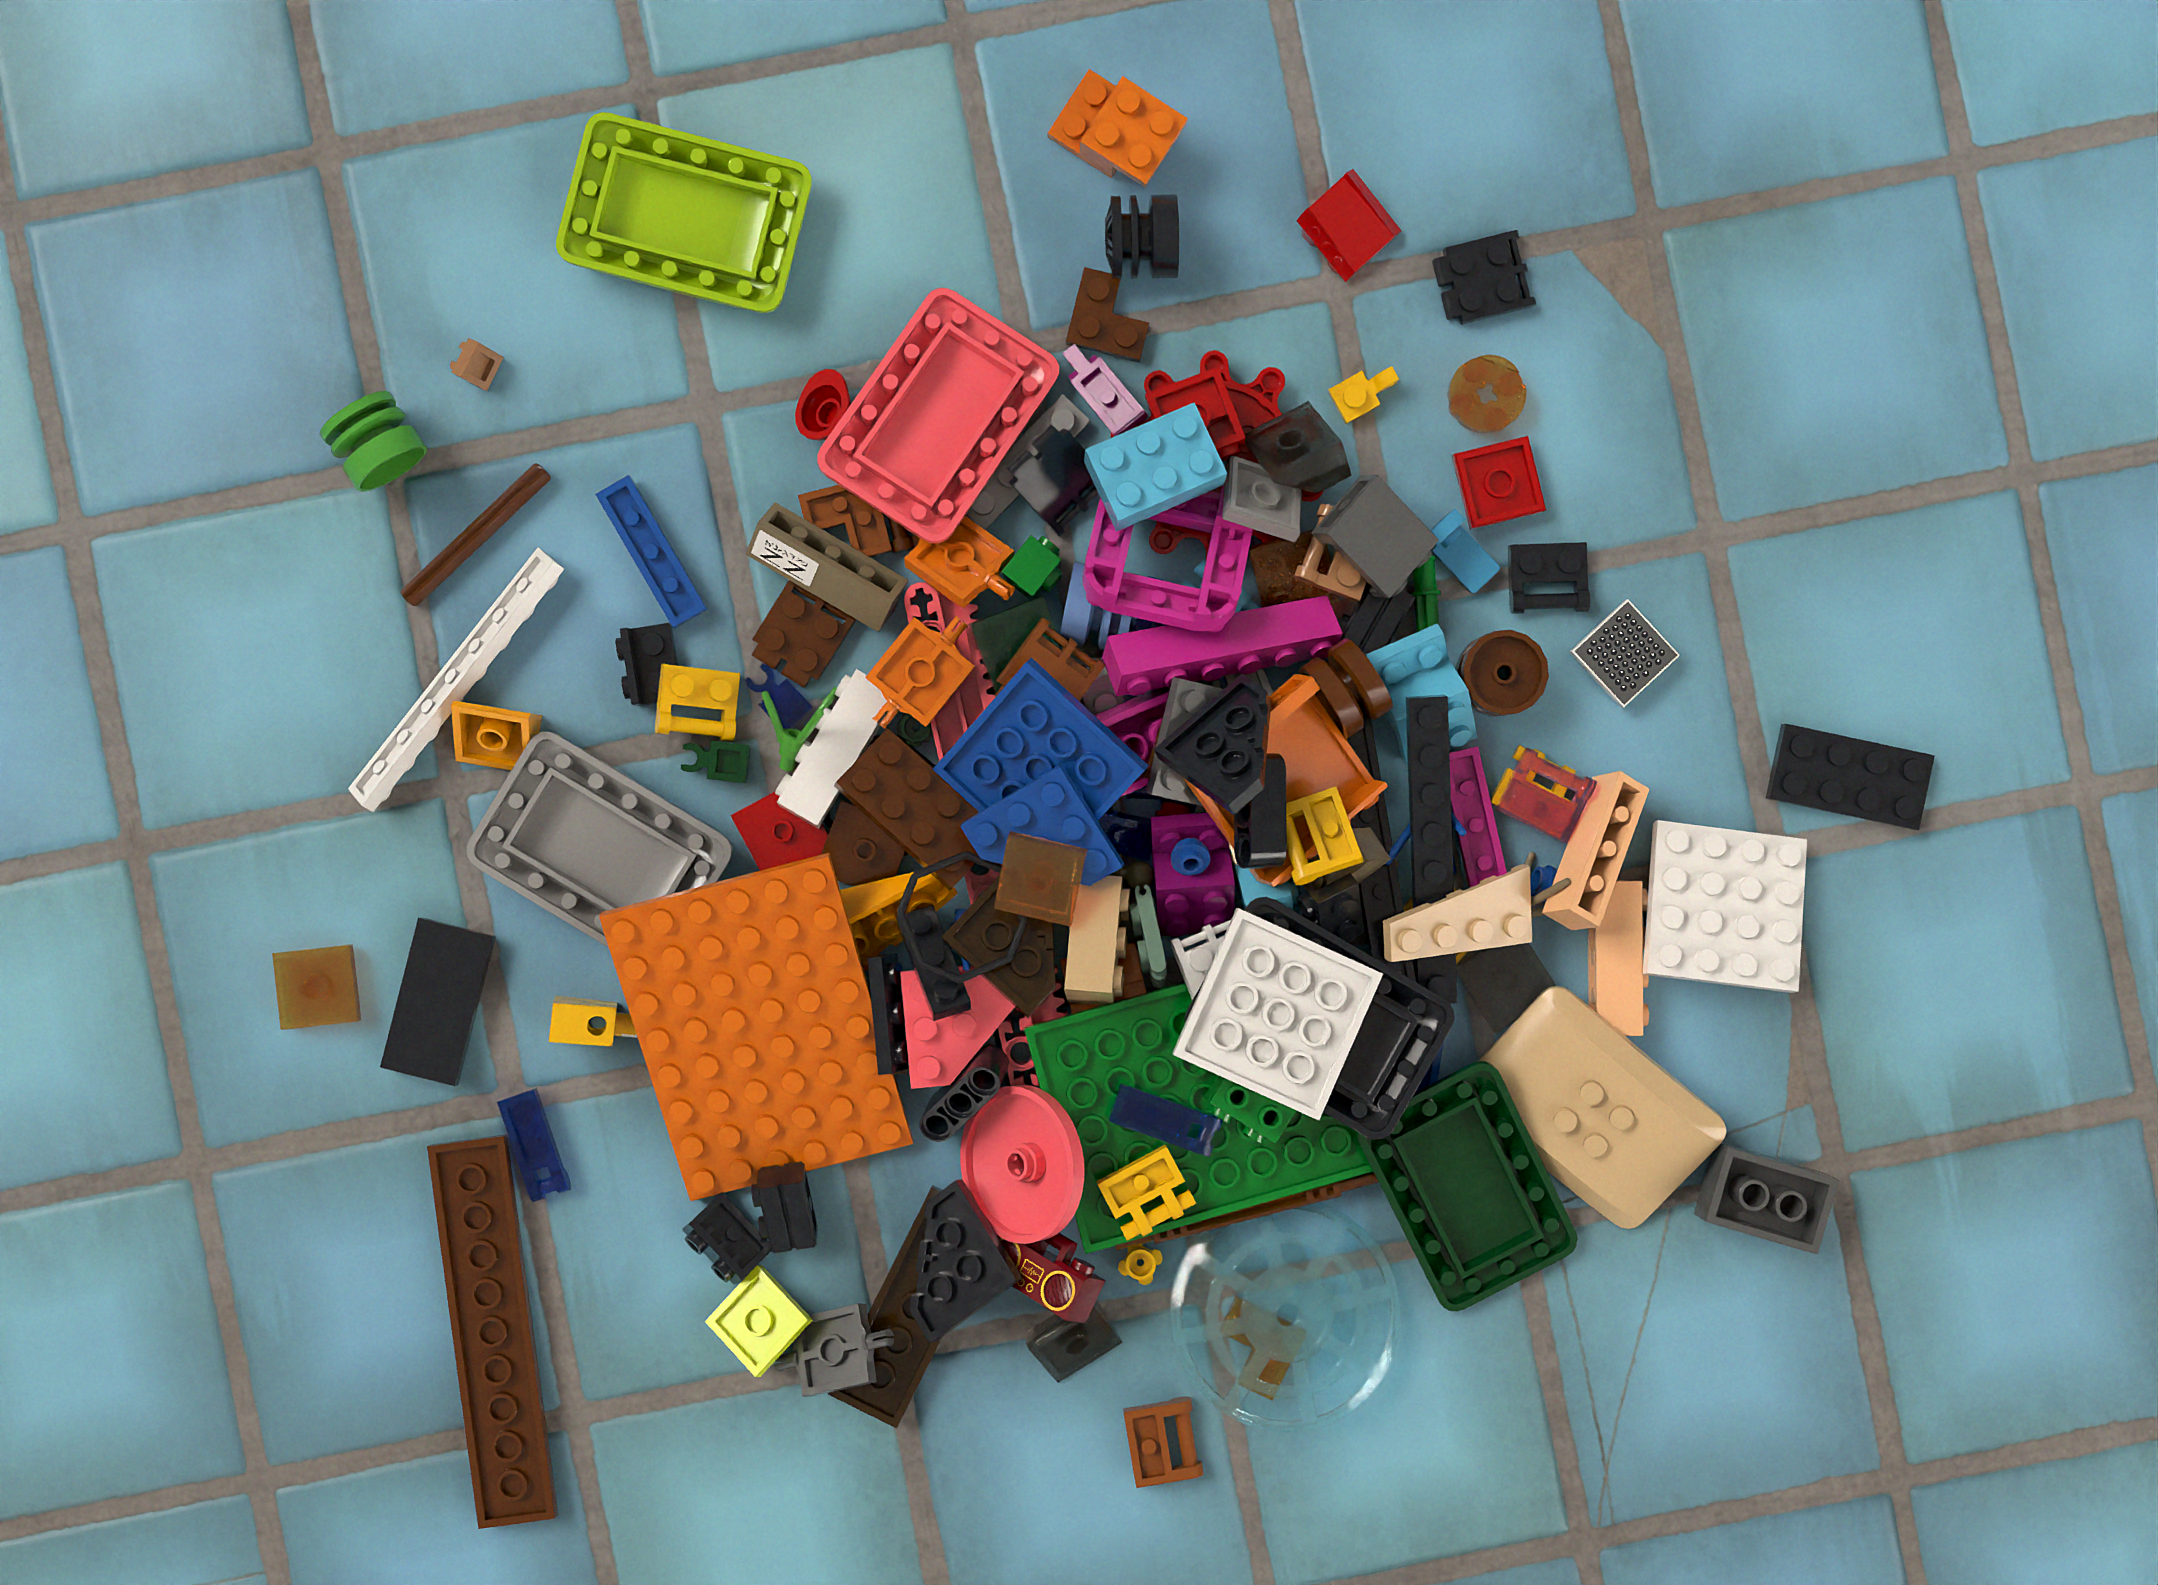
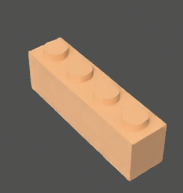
[1542,771,1649,930]
[1588,880,1649,1036]

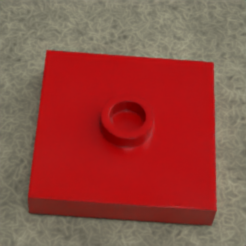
[1452,436,1546,530]
[730,791,828,871]

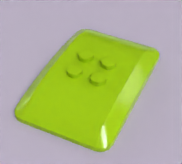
[556,112,812,313]

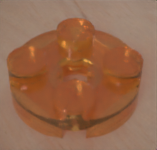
[1447,354,1527,433]

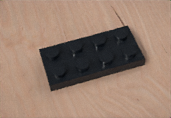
[1766,724,1935,830]

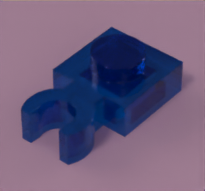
[745,664,814,729]

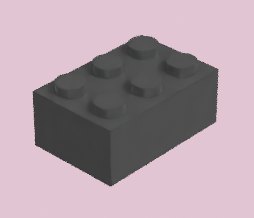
[1694,1143,1839,1255]

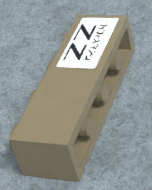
[745,502,908,632]

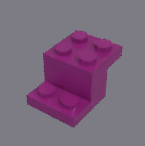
[1151,813,1235,937]

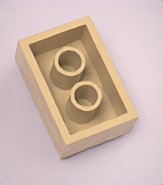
[1064,876,1131,1006]

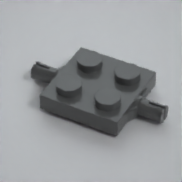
[774,1303,894,1397]

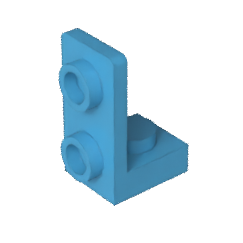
[1430,509,1500,594]

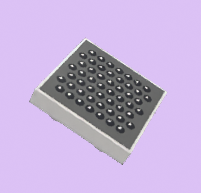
[1569,599,1680,708]

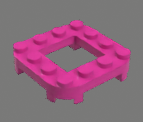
[1082,485,1253,632]

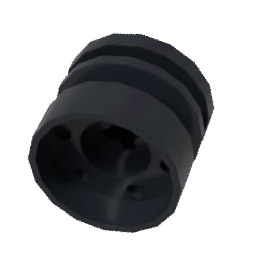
[1105,194,1179,279]

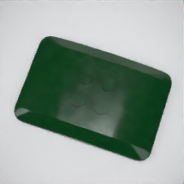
[1357,1061,1578,1312]

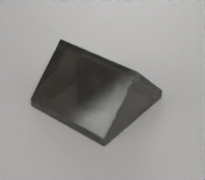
[1026,1300,1123,1383]

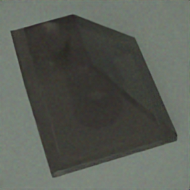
[1244,401,1352,493]

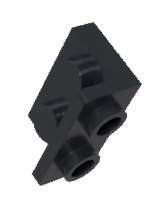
[615,623,678,706]
[682,1192,771,1285]

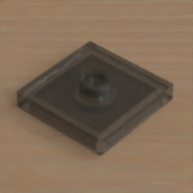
[1456,943,1556,1034]

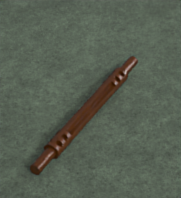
[1115,1172,1378,1250]

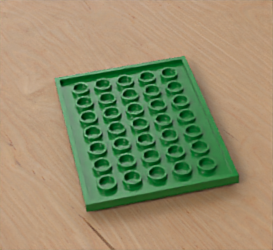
[1023,982,1373,1254]

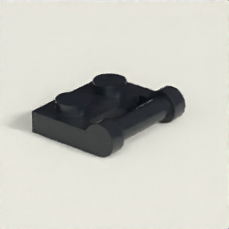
[1508,542,1590,614]

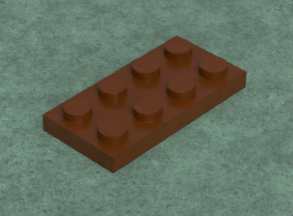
[834,728,979,891]

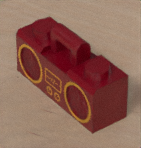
[997,1232,1105,1323]

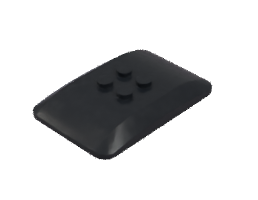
[1184,897,1455,1140]

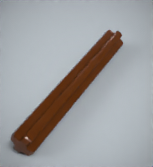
[400,463,551,606]

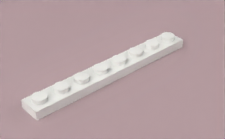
[348,547,564,812]

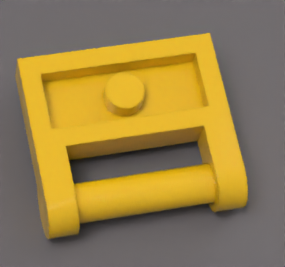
[655,664,740,742]
[1286,786,1363,885]

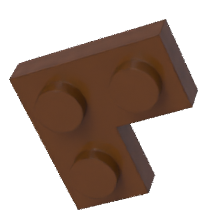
[1066,267,1149,363]

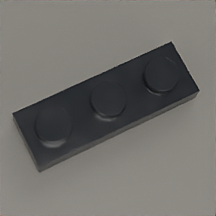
[896,905,971,1021]
[867,953,908,1075]

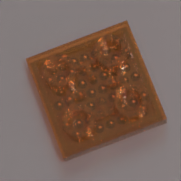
[1248,529,1340,608]

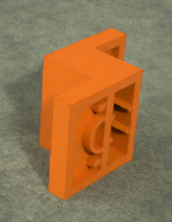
[1047,69,1188,188]

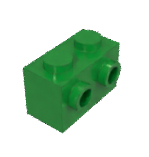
[1002,535,1063,602]
[1204,1075,1297,1144]

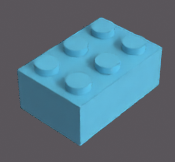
[1084,403,1227,532]

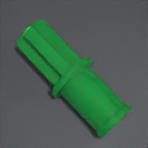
[1410,556,1441,632]

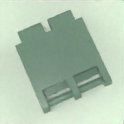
[1129,885,1167,989]

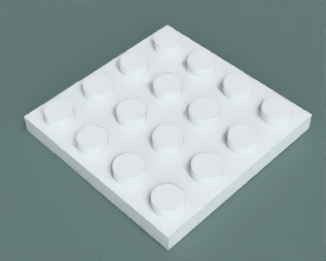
[1643,820,1807,993]
[1172,908,1383,1120]

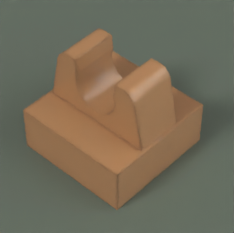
[450,338,504,391]

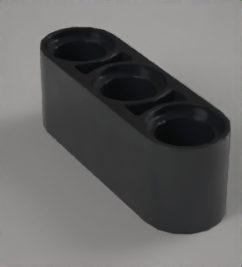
[1234,753,1287,869]
[919,1046,1009,1142]

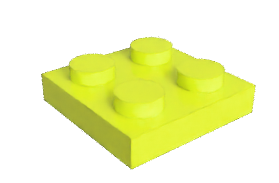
[705,1265,813,1377]

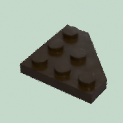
[942,866,1055,1018]

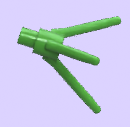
[762,687,837,771]

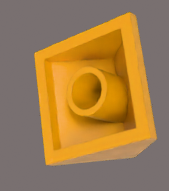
[451,701,542,770]

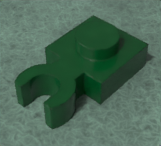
[681,741,751,783]

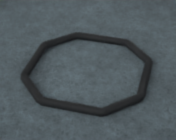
[897,852,1027,983]

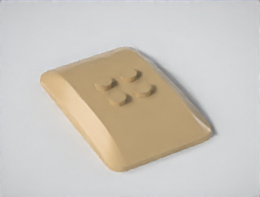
[1478,986,1726,1229]

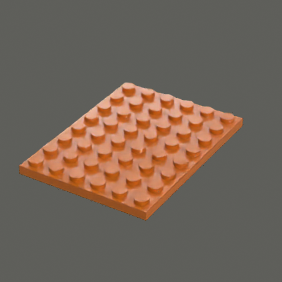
[599,853,914,1202]

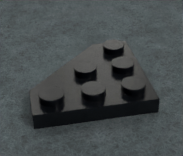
[1154,674,1271,815]
[910,1179,1023,1343]

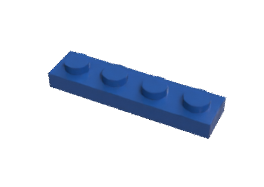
[595,475,708,628]

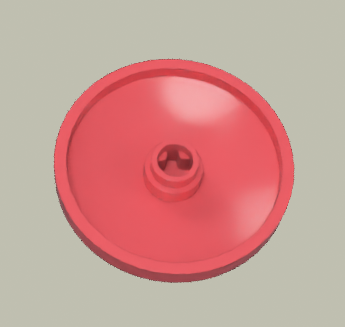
[960,1085,1085,1244]

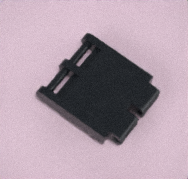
[1432,230,1537,325]
[1006,424,1098,537]

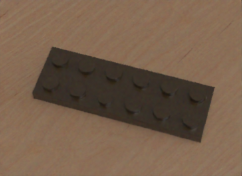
[828,1185,942,1429]

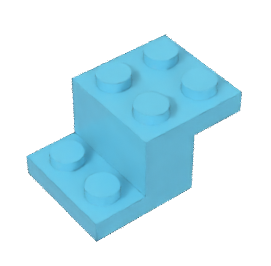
[1366,623,1478,767]

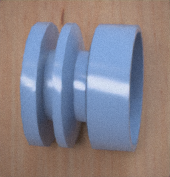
[1060,562,1139,650]

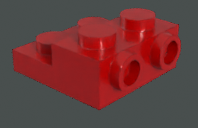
[1145,367,1246,461]

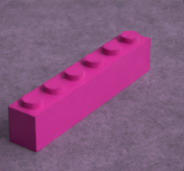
[1102,596,1343,696]

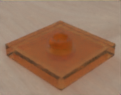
[994,831,1088,927]
[272,944,361,1030]

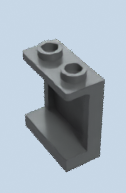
[1311,475,1439,598]

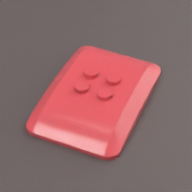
[817,288,1059,543]

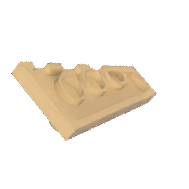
[1383,864,1532,962]

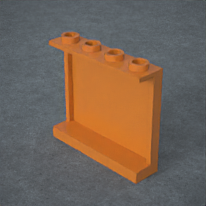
[1182,674,1388,887]

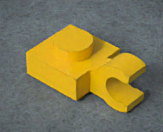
[1327,366,1399,425]

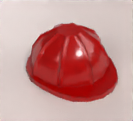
[795,369,851,441]

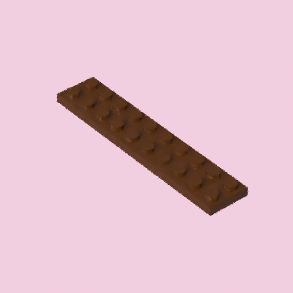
[427,1134,558,1529]

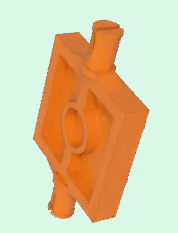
[904,516,1015,609]
[865,615,975,729]

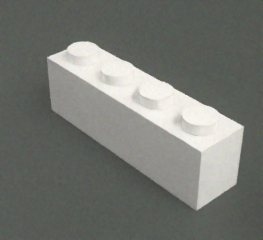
[775,669,888,829]

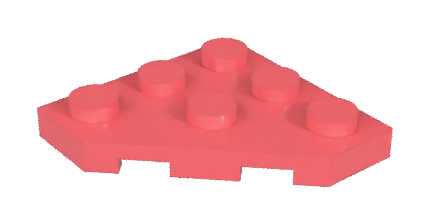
[900,965,1015,1089]

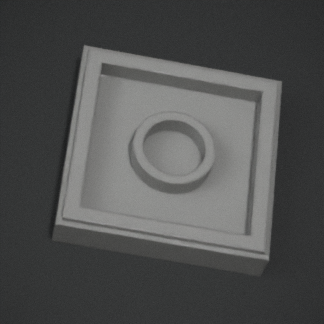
[1222,455,1302,542]

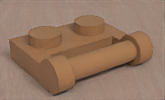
[1294,504,1367,602]

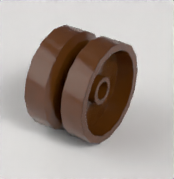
[1455,630,1549,717]
[1299,638,1393,740]

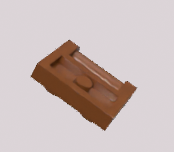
[1123,1396,1204,1488]

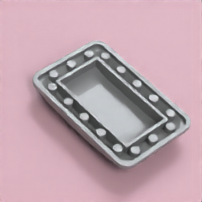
[466,732,732,948]

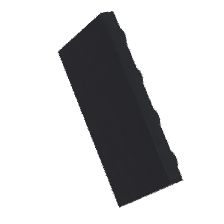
[380,917,496,1086]

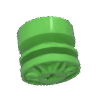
[320,391,428,492]

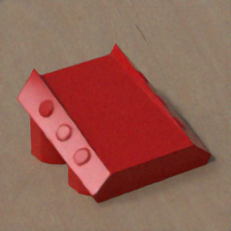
[1296,169,1401,282]

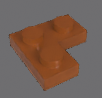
[798,485,893,557]

